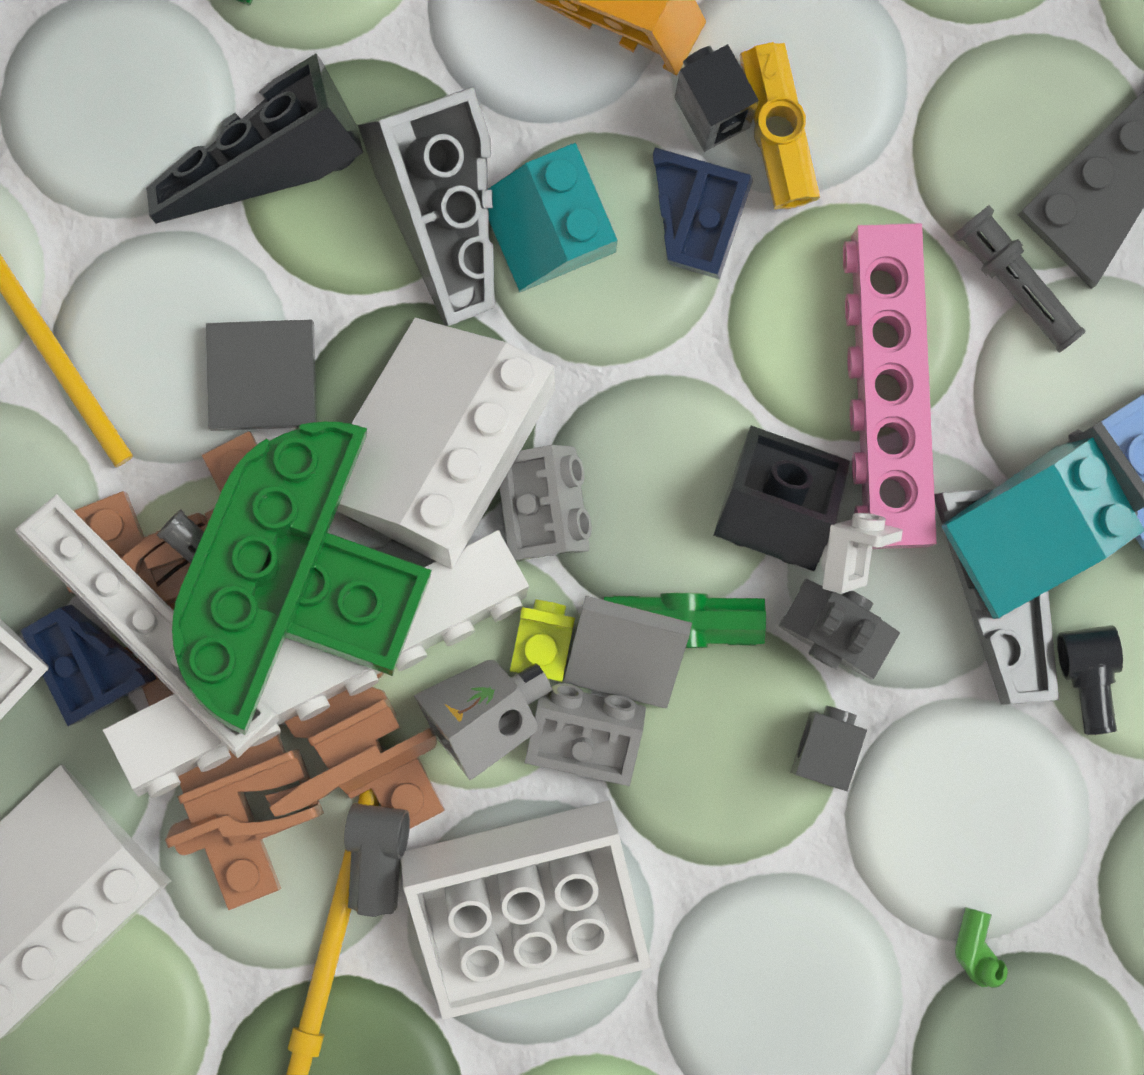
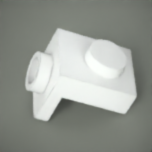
[821,513,903,594]

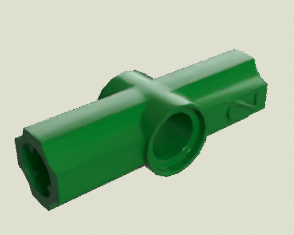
[604,593,766,648]

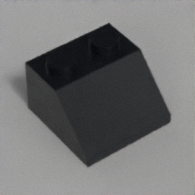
[713,425,850,572]

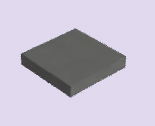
[206,319,317,431]

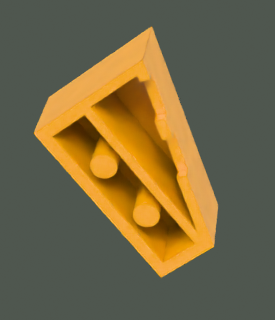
[535,0,706,76]

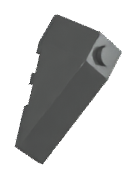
[358,87,495,326]

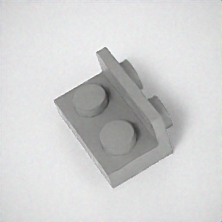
[500,445,592,561]
[525,683,646,786]

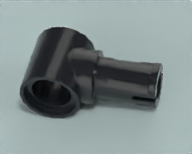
[1057,625,1123,735]

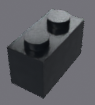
[674,44,759,152]

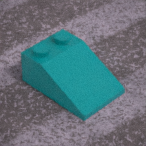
[941,437,1144,619]

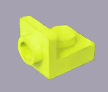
[510,599,575,682]

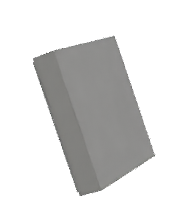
[564,596,692,709]

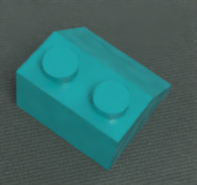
[488,142,618,293]

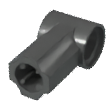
[344,803,410,917]

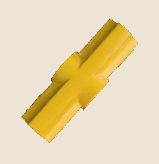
[739,42,820,210]

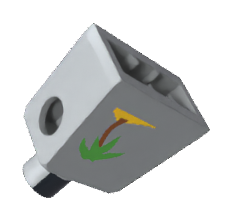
[414,660,552,780]

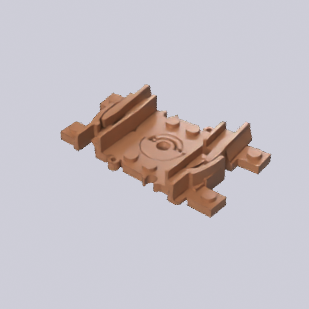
[66,431,445,910]

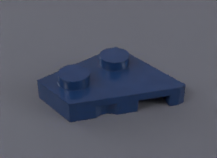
[653,147,753,280]
[20,604,157,726]

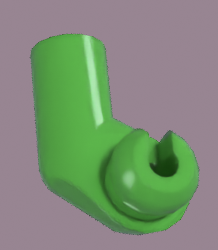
[955,907,1008,988]

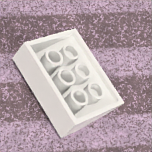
[337,318,555,569]
[0,764,171,1039]
[401,800,652,1020]

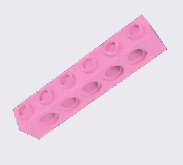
[843,223,937,549]

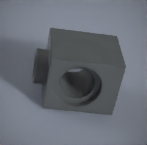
[790,705,867,792]

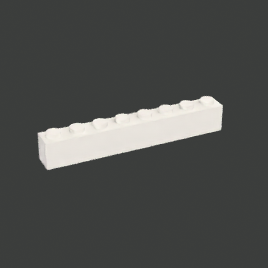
[103,530,529,798]

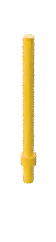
[0,254,133,467]
[286,788,379,1075]

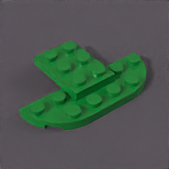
[172,421,432,736]

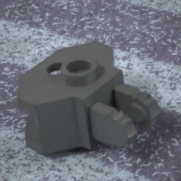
[778,579,900,679]

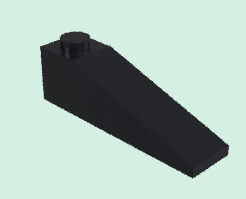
[146,53,363,224]

